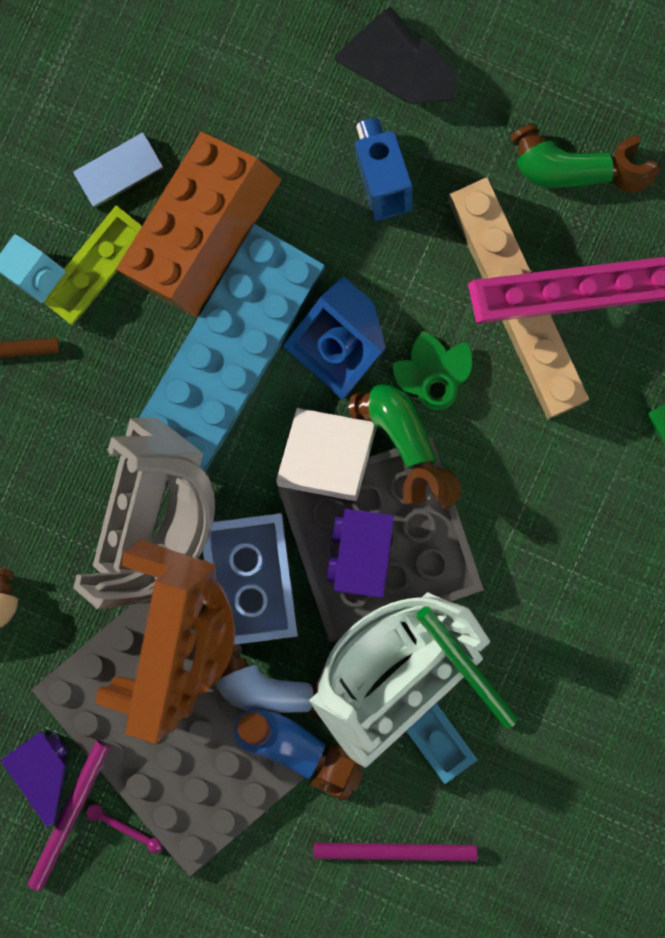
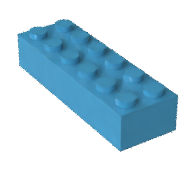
[139,224,325,472]

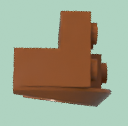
[95,539,235,744]

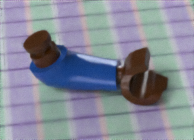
[234,708,363,800]

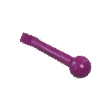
[86,804,164,854]

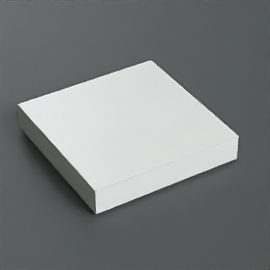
[276,408,376,501]

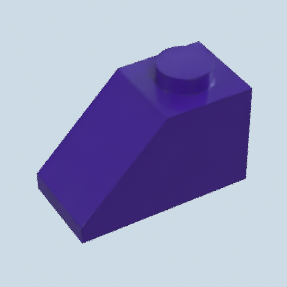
[0,730,68,827]

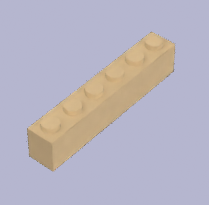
[448,178,589,420]

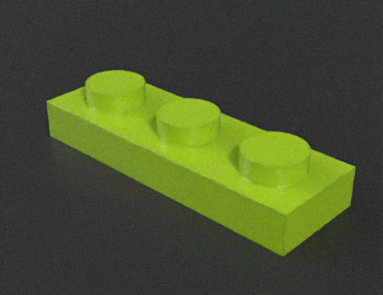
[43,206,142,326]

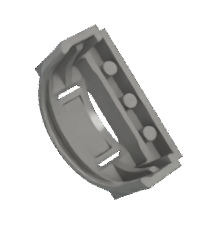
[73,418,215,609]

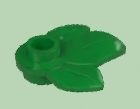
[393,332,472,411]

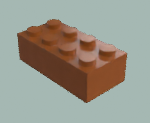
[116,132,282,318]

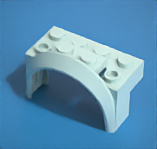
[309,592,490,768]

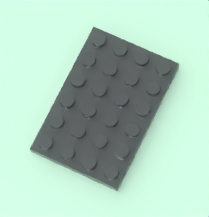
[32,603,305,877]

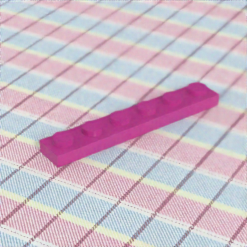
[468,257,665,324]

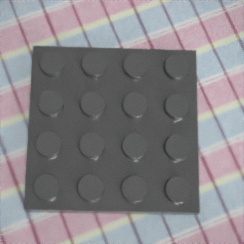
[278,436,484,642]

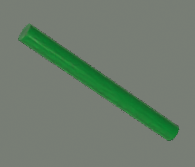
[416,606,518,729]

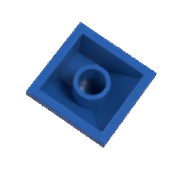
[283,276,386,400]

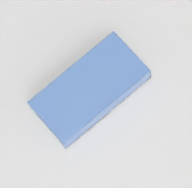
[73,132,163,209]

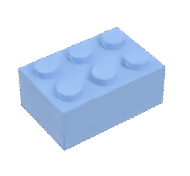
[203,514,298,645]

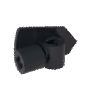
[335,7,458,104]

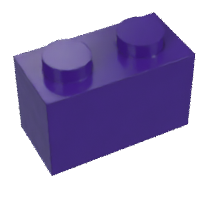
[327,509,394,598]

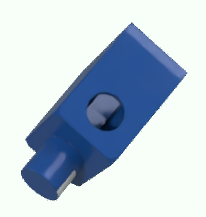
[355,118,413,222]

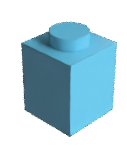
[0,234,66,304]

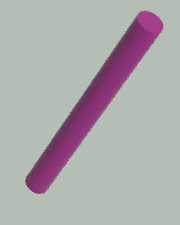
[27,740,111,891]
[314,842,477,861]

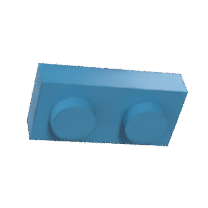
[406,703,478,784]

